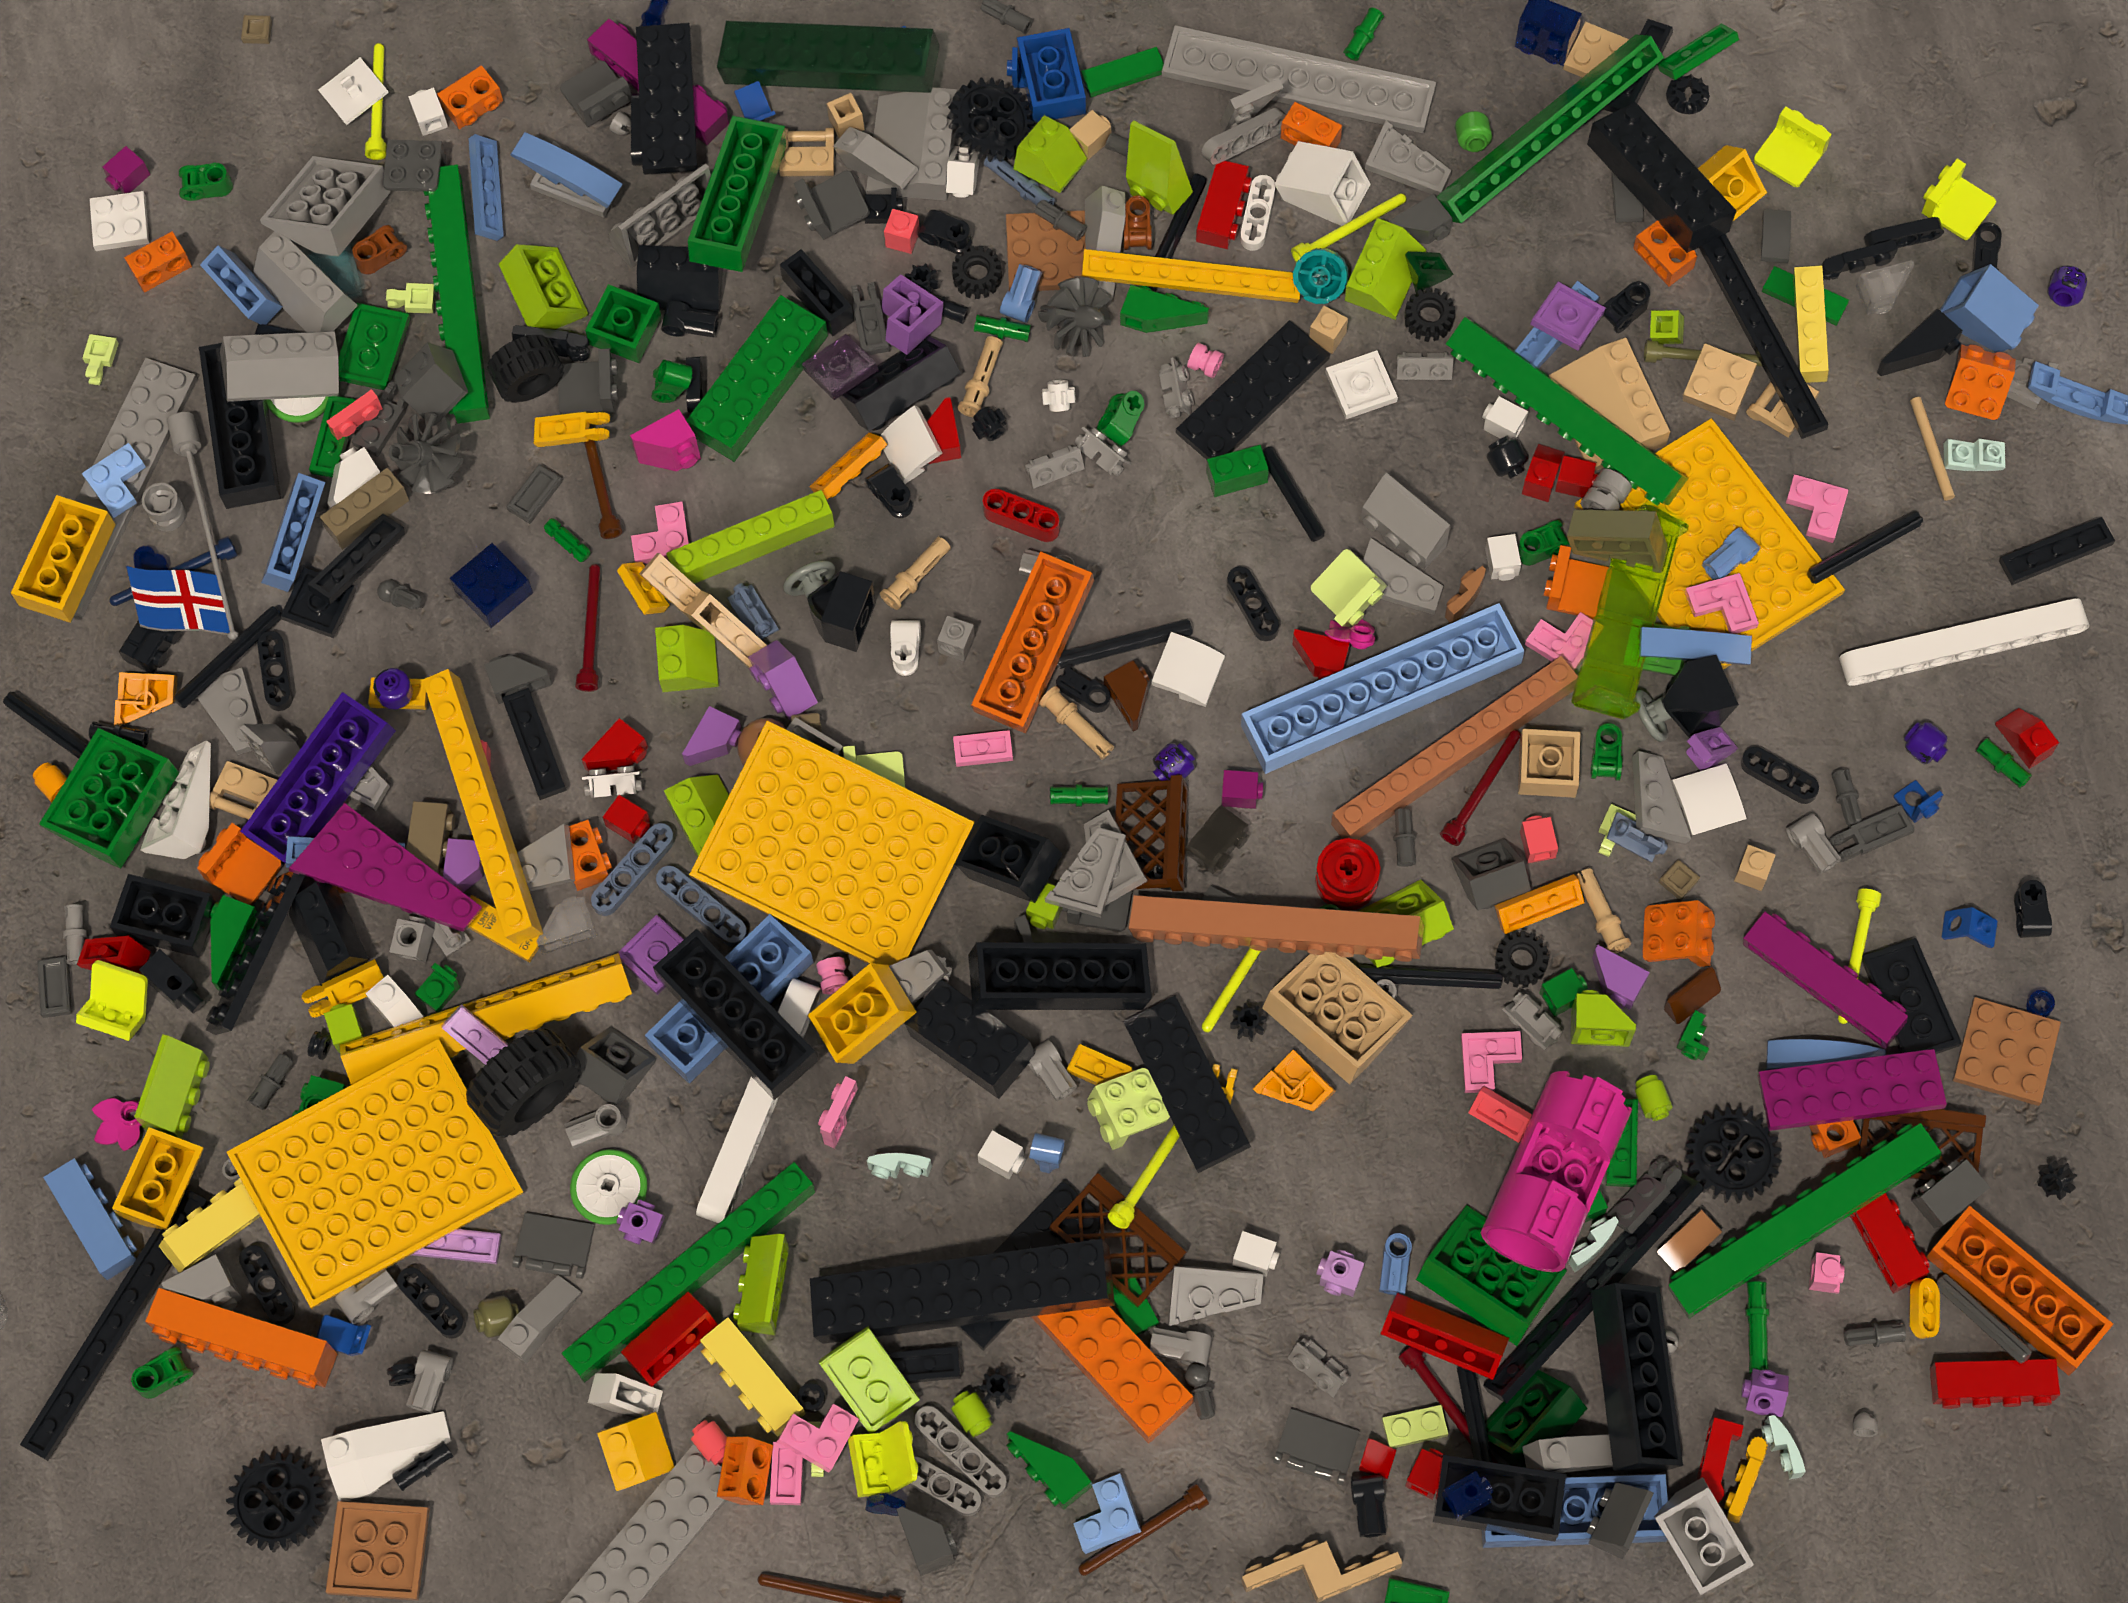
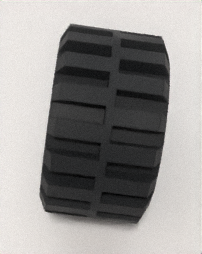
[487,335,564,403]

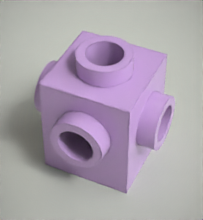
[1316,1250,1364,1297]

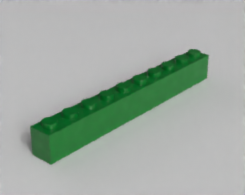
[1436,34,1664,223]
[423,164,490,424]
[1446,317,1689,506]
[1668,1123,1942,1319]
[562,1162,816,1383]

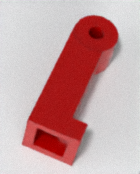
[1696,1417,1744,1503]

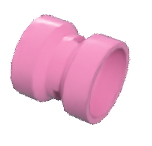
[1187,342,1224,379]
[816,957,849,995]

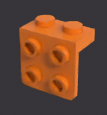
[1945,344,2016,420]
[1543,545,1612,620]
[197,823,282,906]
[1643,900,1715,967]

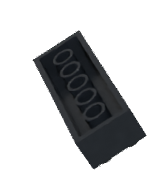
[1587,102,1736,253]
[199,343,281,509]
[653,928,818,1100]
[968,942,1152,1010]
[1591,1283,1683,1473]

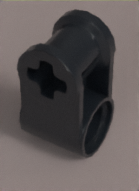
[917,210,972,254]
[1602,281,1650,333]
[865,463,913,518]
[2014,880,2052,938]

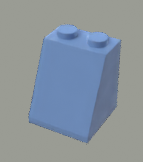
[1940,264,2039,352]

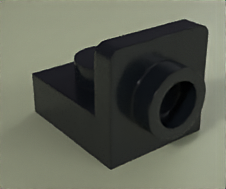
[864,188,903,224]

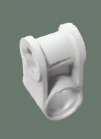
[890,620,921,676]

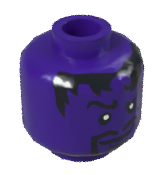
[2048,266,2087,307]
[373,668,413,709]
[1904,722,1948,764]
[1153,743,1195,781]

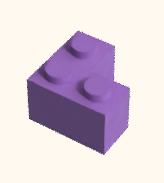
[881,274,944,355]
[748,640,818,719]

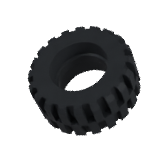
[466,1029,581,1137]

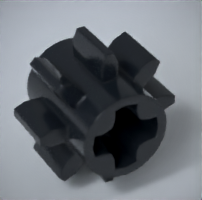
[905,263,939,294]
[972,407,1007,441]
[1230,1003,1267,1042]
[2038,1160,2077,1200]
[979,1368,1017,1408]

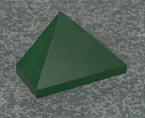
[1405,251,1453,292]

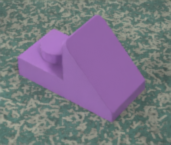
[1686,727,1738,771]

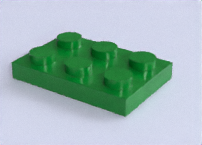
[338,303,411,390]

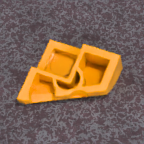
[114,672,178,726]
[1253,1049,1336,1111]

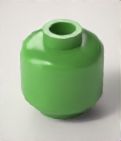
[1455,111,1492,152]

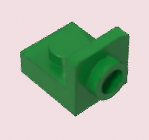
[414,963,461,1013]
[1676,1010,1709,1061]

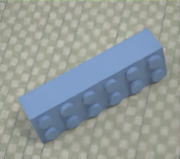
[645,914,813,1084]
[1482,1474,1668,1548]

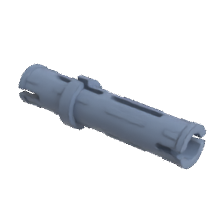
[984,156,1055,205]

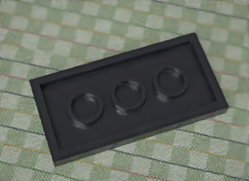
[1862,938,1962,1054]

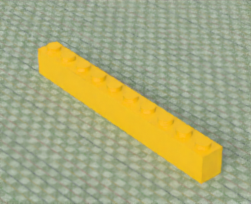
[423,669,543,945]
[339,953,632,1085]

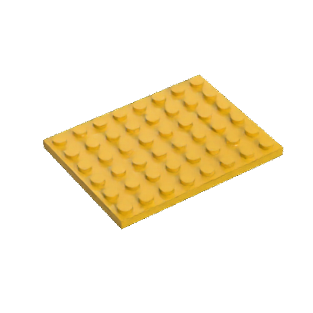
[1574,418,1845,670]
[689,721,974,966]
[226,1039,523,1309]

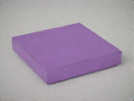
[1530,282,1606,351]
[618,915,684,995]

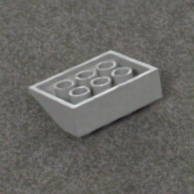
[866,87,958,201]
[260,156,390,256]
[608,163,711,268]

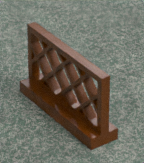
[1115,775,1188,892]
[1858,1109,1986,1181]
[1049,1173,1187,1308]

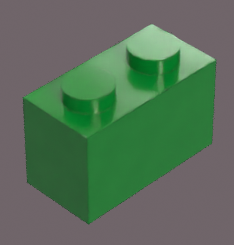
[1206,445,1269,497]

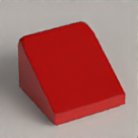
[1359,1438,1397,1480]

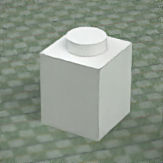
[408,88,448,136]
[1482,396,1528,439]
[1485,534,1521,581]
[977,1130,1026,1179]
[1232,1231,1280,1277]

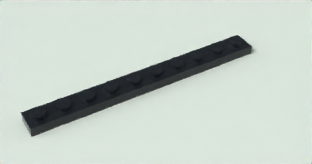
[1699,234,1828,439]
[1483,1173,1704,1404]
[20,1189,209,1461]

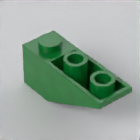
[1120,285,1209,333]
[1006,1431,1092,1510]

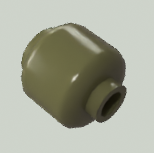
[473,1295,519,1338]

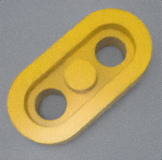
[1909,1278,1940,1339]

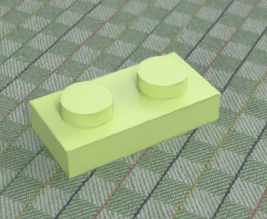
[1382,1405,1448,1448]

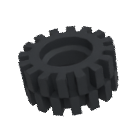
[952,245,1002,299]
[1404,287,1455,342]
[1495,931,1549,988]

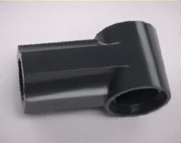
[661,301,719,338]
[1351,1475,1386,1538]

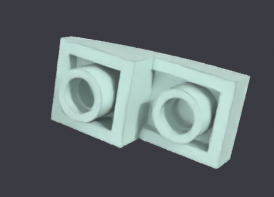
[1943,439,2005,471]
[867,1153,932,1179]
[1568,1216,1618,1273]
[1761,1415,1806,1479]

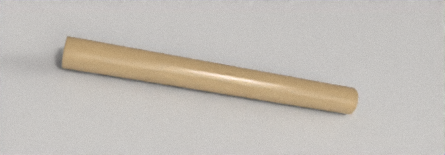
[1910,397,1955,501]

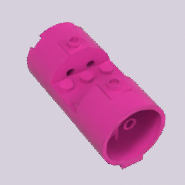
[1481,1071,1632,1272]

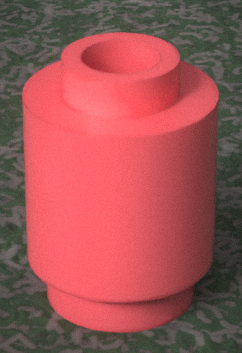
[691,1420,727,1467]

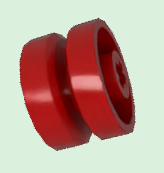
[1315,838,1380,911]

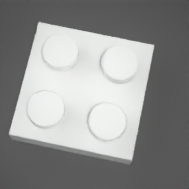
[90,191,150,251]
[1325,351,1398,419]

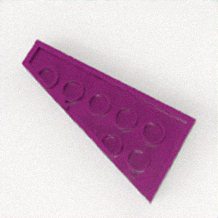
[289,803,482,932]

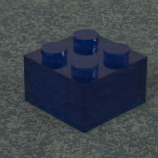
[1515,0,1582,66]
[449,543,533,628]

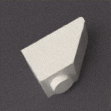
[946,146,979,197]
[327,447,380,508]
[365,975,424,1027]
[588,1373,663,1417]

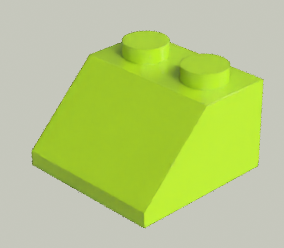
[1013,115,1087,193]
[655,625,719,692]
[1571,990,1636,1047]

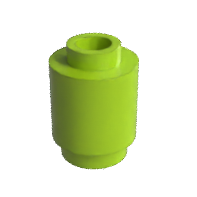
[1635,1075,1673,1121]
[951,1390,993,1438]

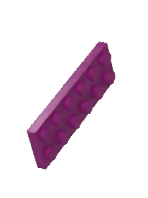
[1758,1049,1947,1131]

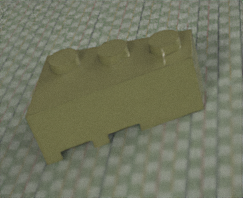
[1567,509,1668,573]

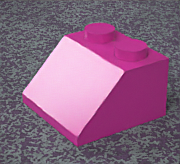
[630,409,701,472]

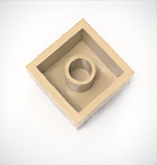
[1683,344,1757,421]
[1518,729,1580,798]

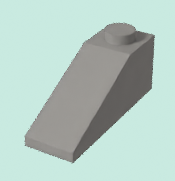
[833,126,918,190]
[240,724,300,775]
[498,1275,582,1364]

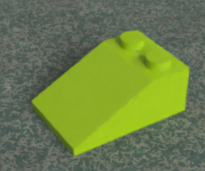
[1126,120,1193,215]

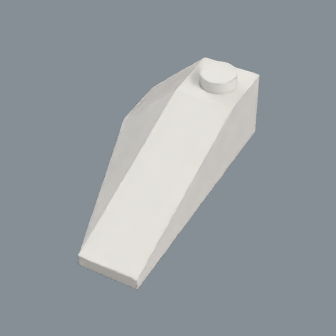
[140,741,211,859]
[321,1411,451,1502]

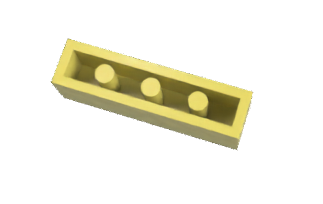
[1793,266,1829,383]
[159,1178,261,1273]
[700,1318,805,1437]

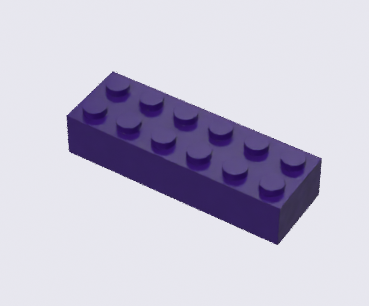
[240,692,396,864]

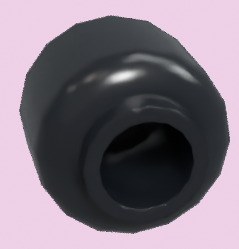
[1486,436,1528,479]

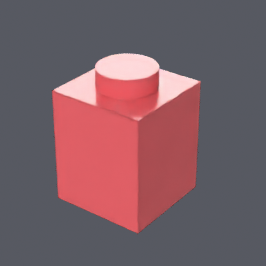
[884,209,920,254]
[1520,816,1558,863]

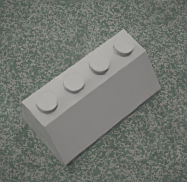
[253,231,358,333]
[220,331,339,401]

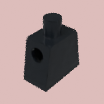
[139,949,205,1013]

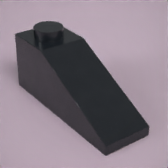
[1877,309,1963,376]

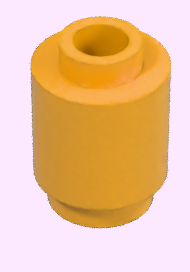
[33,762,68,803]

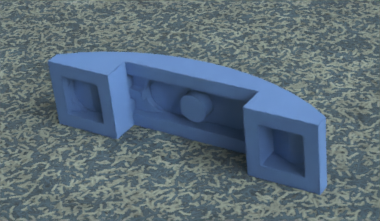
[2028,361,2128,425]
[1766,1039,1886,1070]

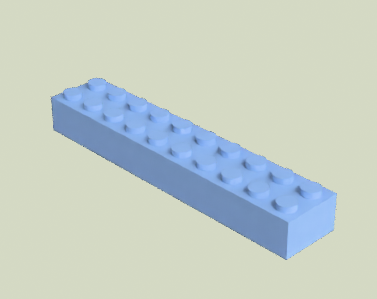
[1241,603,1524,774]

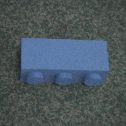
[200,245,283,325]

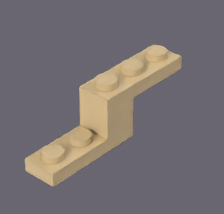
[639,553,767,668]
[1241,1540,1402,1603]

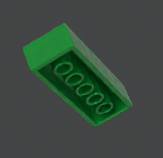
[688,116,786,272]
[686,295,828,462]

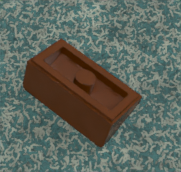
[1664,967,1721,1024]

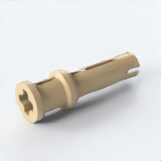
[958,336,1003,417]
[880,536,951,610]
[1039,686,1114,760]
[1576,868,1631,954]

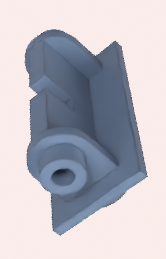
[727,583,779,640]
[1606,812,1668,862]

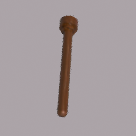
[584,424,623,539]
[1078,1484,1209,1576]
[757,1574,903,1603]

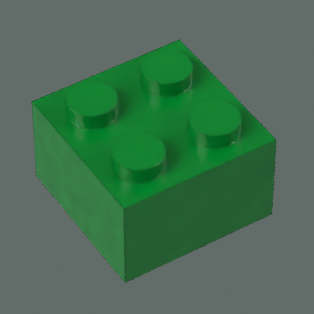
[585,284,662,363]

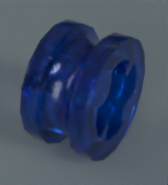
[2026,990,2055,1017]

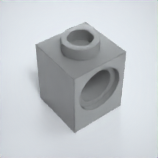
[937,616,975,662]
[389,916,434,962]

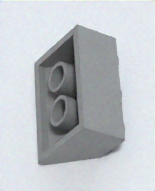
[1361,473,1450,570]
[1654,1477,1754,1595]

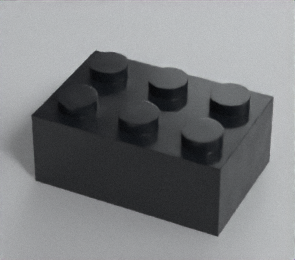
[954,815,1063,903]
[110,874,216,958]

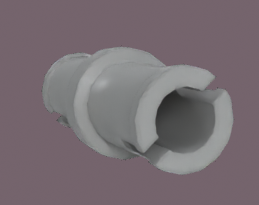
[63,904,87,965]

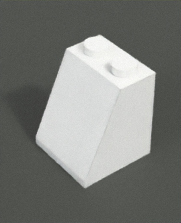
[1274,141,1371,226]

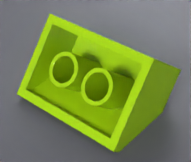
[1345,218,1426,320]
[498,244,588,330]
[664,775,729,858]
[1357,880,1454,968]
[134,1034,210,1139]
[733,1234,789,1335]

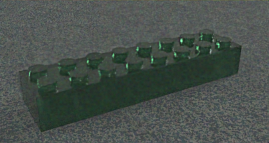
[717,21,940,93]

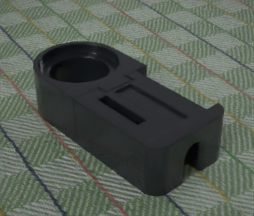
[1972,222,2002,272]
[686,357,702,413]
[1056,664,1110,713]

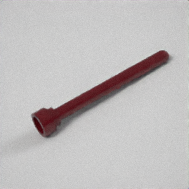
[575,564,600,692]
[1440,730,1521,846]
[1398,1347,1498,1463]

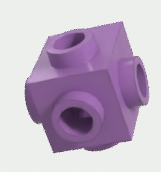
[616,1199,665,1245]
[1741,1369,1789,1417]

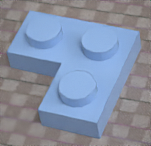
[82,443,146,518]
[1073,1474,1142,1554]

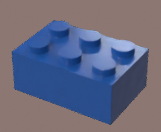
[1017,28,1086,123]

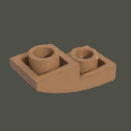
[1445,566,1486,624]
[1656,1209,1722,1273]

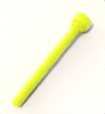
[365,43,387,160]
[1291,193,1406,263]
[1838,889,1881,1024]
[1201,948,1261,1032]
[1108,1125,1180,1229]

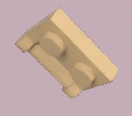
[779,128,835,176]
[1746,381,1819,438]
[209,761,277,820]

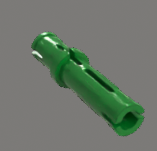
[1745,1281,1770,1374]

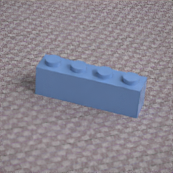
[261,473,325,592]
[43,1158,138,1280]

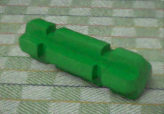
[544,518,591,562]

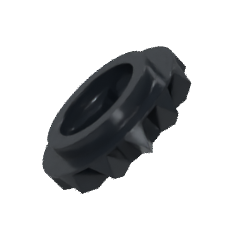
[1666,74,1710,114]

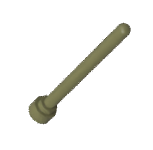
[1644,340,1763,367]

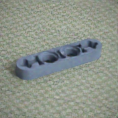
[591,823,674,916]
[656,866,748,947]

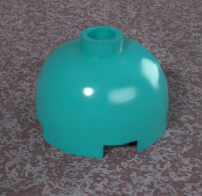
[1293,248,1348,304]

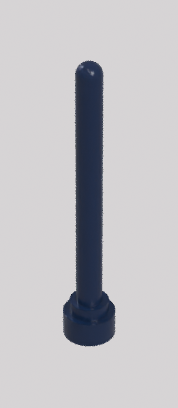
[109,536,238,606]

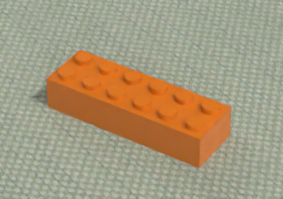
[971,551,1094,734]
[1927,1206,2113,1376]
[145,1288,338,1389]
[1032,1306,1193,1444]

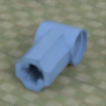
[1000,264,1043,323]
[1702,527,1761,580]
[1029,1133,1065,1173]
[1379,1233,1412,1295]

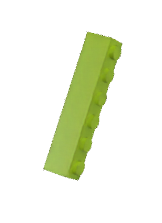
[666,490,835,584]

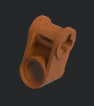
[1124,195,1151,250]
[353,225,407,274]

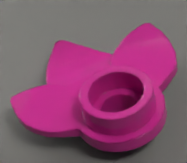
[1325,619,1375,649]
[92,1098,142,1151]

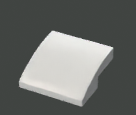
[880,405,942,484]
[1152,632,1225,707]
[1671,763,1747,835]

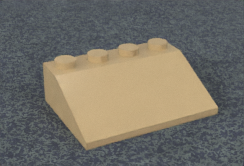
[1548,338,1670,471]
[1263,952,1413,1085]

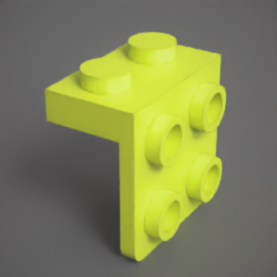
[1754,106,1832,187]
[1922,158,1996,240]
[76,960,148,1041]
[848,1421,918,1497]

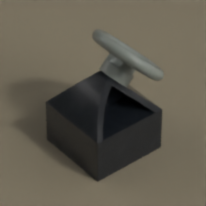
[783,561,876,652]
[1634,655,1739,742]

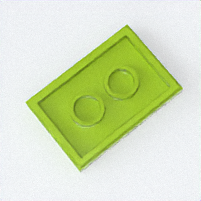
[818,1326,920,1434]

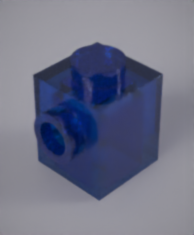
[1442,1471,1493,1522]

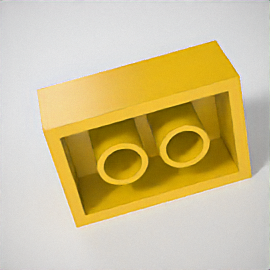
[808,963,917,1064]

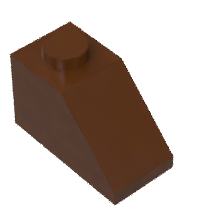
[1104,660,1150,732]

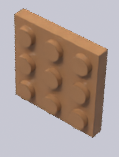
[1006,211,1086,291]
[1952,997,2061,1106]
[326,1501,430,1601]

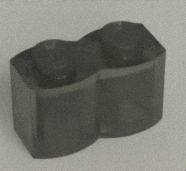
[1186,805,1249,874]

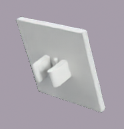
[318,58,389,125]

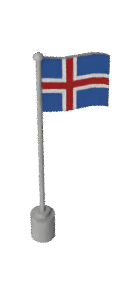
[126,412,238,640]

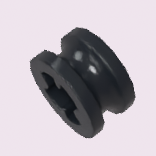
[307,1031,332,1060]
[387,1364,416,1386]
[797,1383,825,1413]

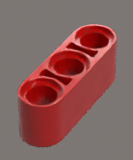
[982,489,1060,542]

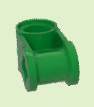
[179,163,233,201]
[651,360,692,403]
[1097,391,1144,446]
[1518,520,1570,566]
[1591,723,1622,781]
[131,1347,193,1399]

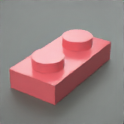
[326,389,383,440]
[1468,1086,1532,1143]

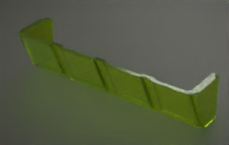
[1571,504,1689,719]

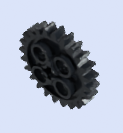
[947,77,1035,162]
[1684,1107,1782,1203]
[226,1452,327,1552]

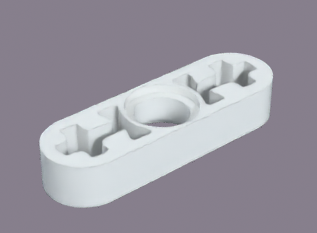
[1240,175,1276,251]

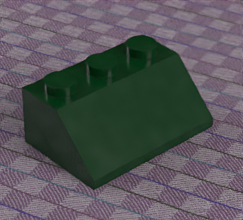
[1485,1370,1588,1468]

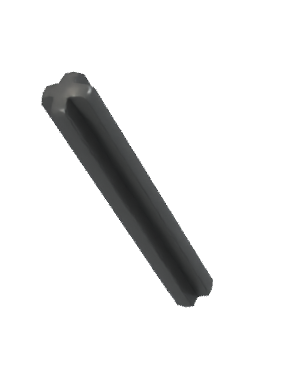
[1936,1274,2032,1364]

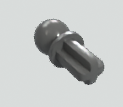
[377,580,422,610]
[1185,1364,1214,1420]

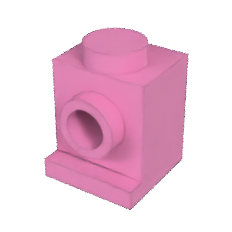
[1808,1252,1845,1294]

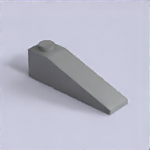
[1085,186,1126,303]
[1522,1435,1613,1473]

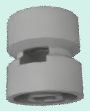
[1580,469,1632,510]
[142,483,186,532]

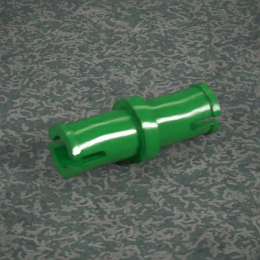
[1343,7,1384,61]
[974,314,1031,342]
[1976,738,2032,789]
[1050,784,1108,807]

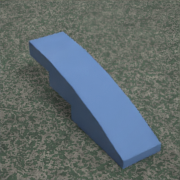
[510,132,622,208]
[1515,281,1599,368]
[1639,627,1752,665]

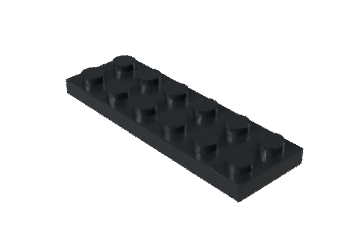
[636,23,698,175]
[1176,320,1330,460]
[206,872,305,1035]
[1123,996,1251,1173]
[957,1181,1106,1351]

